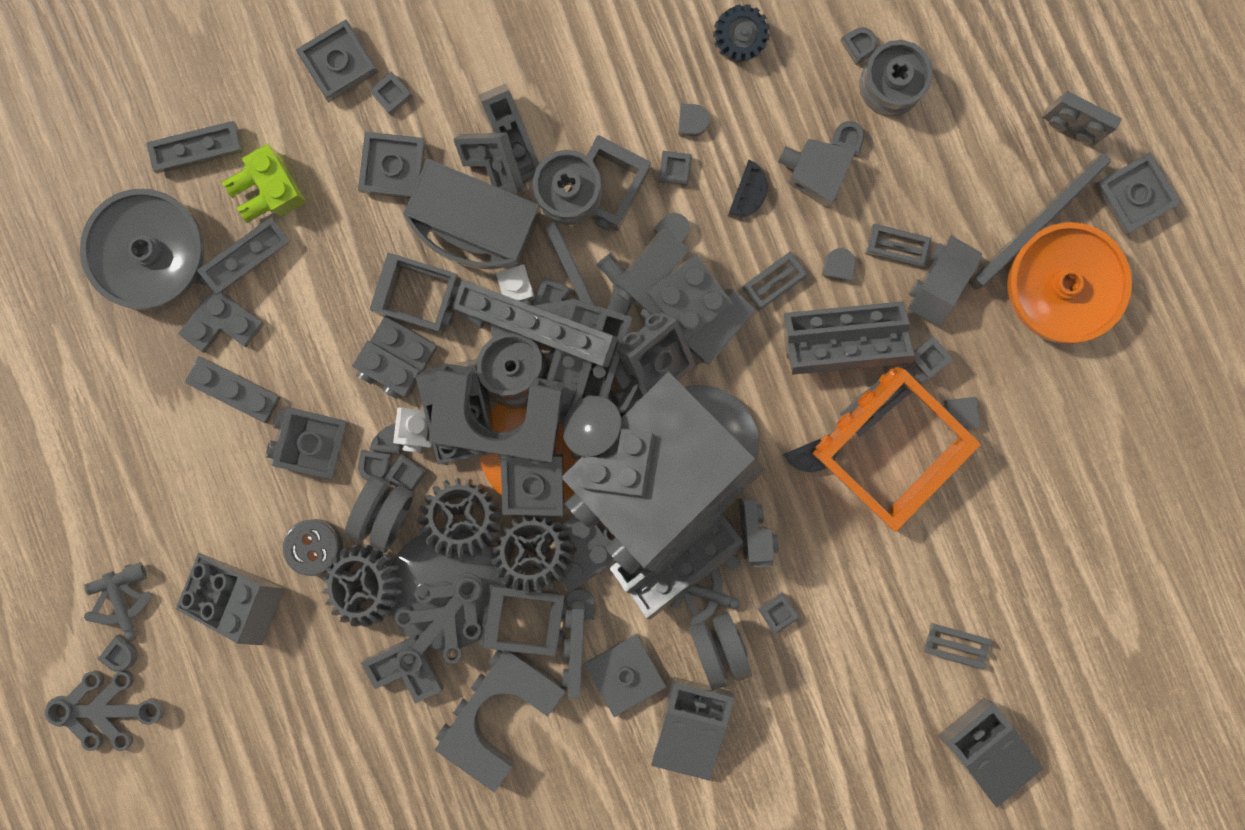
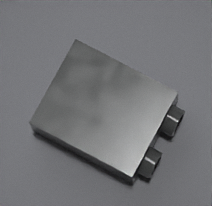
[561,371,766,574]

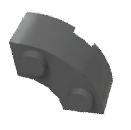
[908,235,982,326]

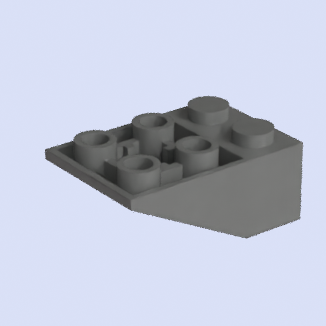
[416,359,494,464]
[176,553,284,645]
[651,677,734,781]
[938,698,1043,808]

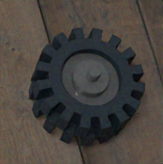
[713,4,770,62]

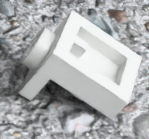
[496,264,535,304]
[393,407,432,453]

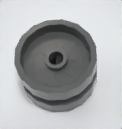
[859,40,933,117]
[533,150,602,225]
[476,332,549,409]
[345,475,414,553]
[689,612,752,691]

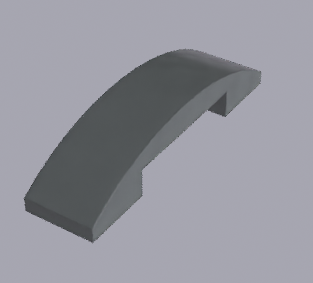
[840,336,953,437]

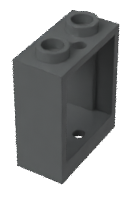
[568,135,651,231]
[369,252,460,334]
[479,583,567,656]

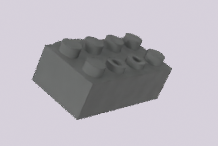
[403,158,542,269]

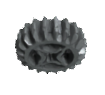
[418,477,501,560]
[492,515,574,595]
[321,545,403,627]

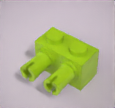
[222,144,307,224]

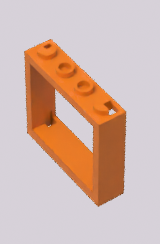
[812,366,981,533]

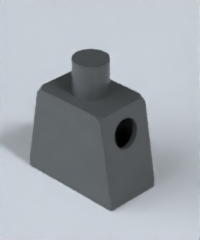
[778,139,855,209]

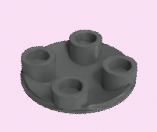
[563,396,621,458]

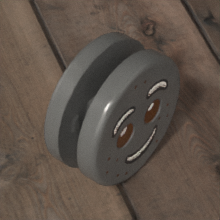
[283,519,343,576]

